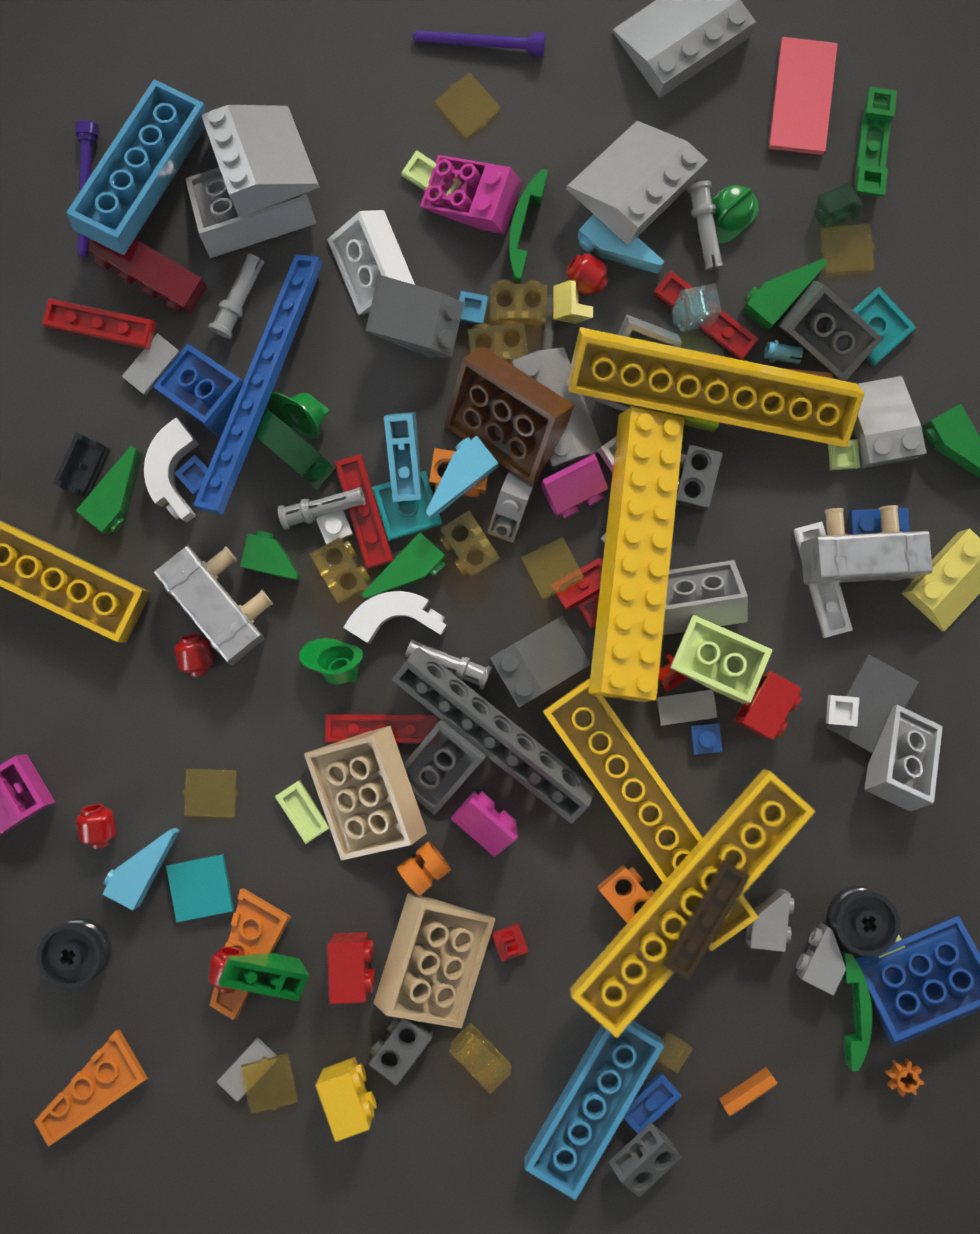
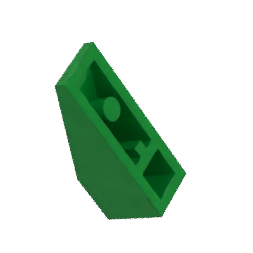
[742,258,828,332]
[922,404,980,479]
[76,445,143,535]
[361,532,446,600]
[218,953,310,1001]

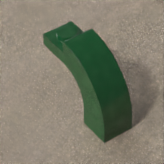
[254,408,335,489]

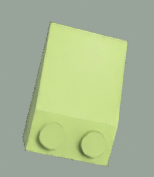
[670,615,772,704]

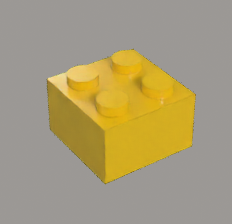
[316,1057,377,1142]

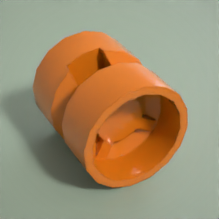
[397,841,451,896]

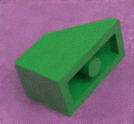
[240,530,301,581]

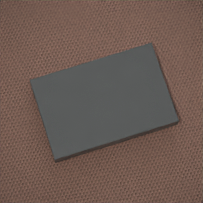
[826,654,919,754]

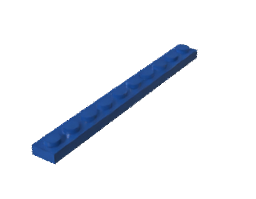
[193,254,324,515]

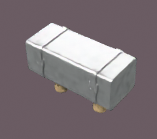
[801,505,932,585]
[154,546,273,665]

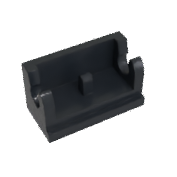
[53,432,110,498]

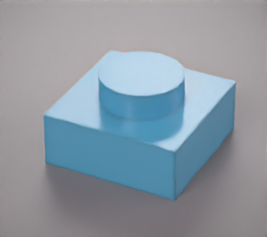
[459,291,488,326]

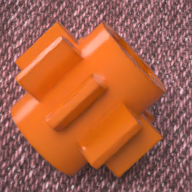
[885,1058,924,1097]

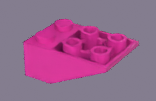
[420,155,523,235]
[0,754,56,836]
[451,791,518,857]

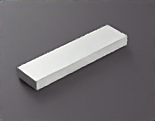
[793,522,853,638]

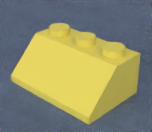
[901,529,980,632]

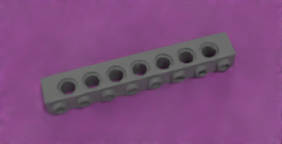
[391,646,596,824]

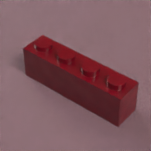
[88,239,207,314]

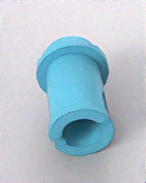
[765,340,803,365]

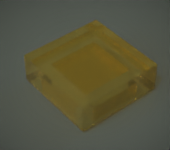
[657,1031,693,1073]

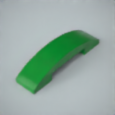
[855,87,897,197]
[509,169,548,286]
[839,948,872,1071]

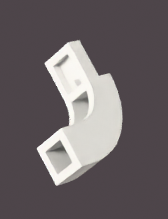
[144,418,199,522]
[343,591,447,643]

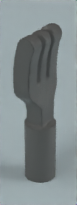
[541,295,558,350]

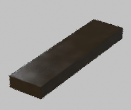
[662,860,750,981]

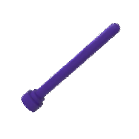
[412,31,545,57]
[75,120,99,258]

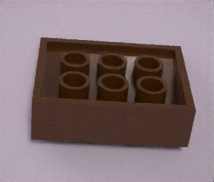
[444,347,574,485]

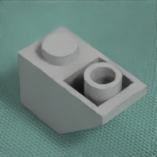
[487,472,534,543]
[745,889,794,952]
[796,923,846,995]

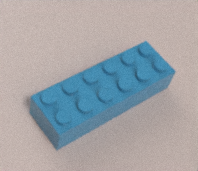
[66,79,206,255]
[524,1020,664,1200]

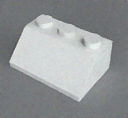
[327,210,415,315]

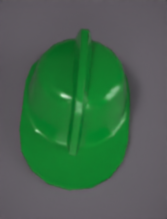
[711,185,759,244]
[266,392,329,440]
[299,638,363,685]

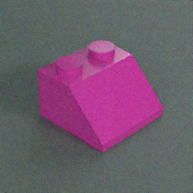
[541,454,608,519]

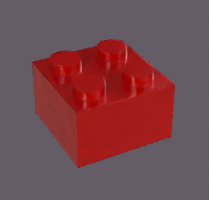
[733,671,802,740]
[327,932,375,1004]

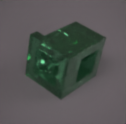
[814,182,863,228]

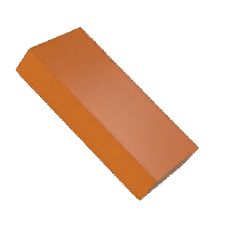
[719,1067,777,1116]

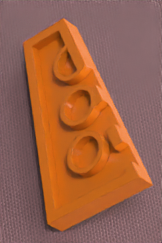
[209,888,291,1020]
[34,1029,148,1147]

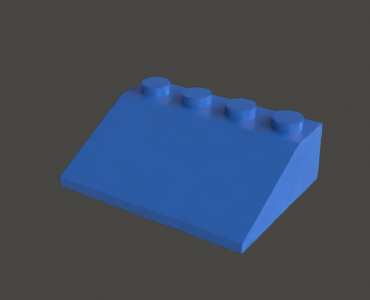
[855,916,980,1047]

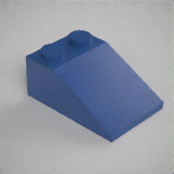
[153,344,243,438]

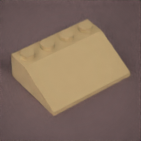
[304,726,427,860]
[374,893,495,1029]

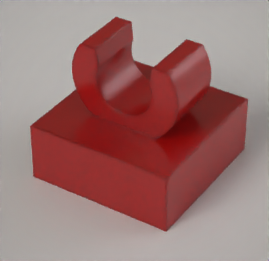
[658,654,689,693]
[492,923,529,961]

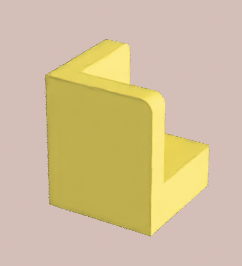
[553,280,593,324]

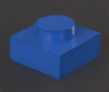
[174,455,208,495]
[690,723,723,755]

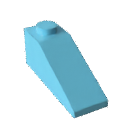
[577,214,664,274]
[384,412,422,502]
[426,436,498,520]
[103,828,180,910]

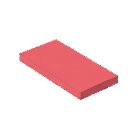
[768,37,838,155]

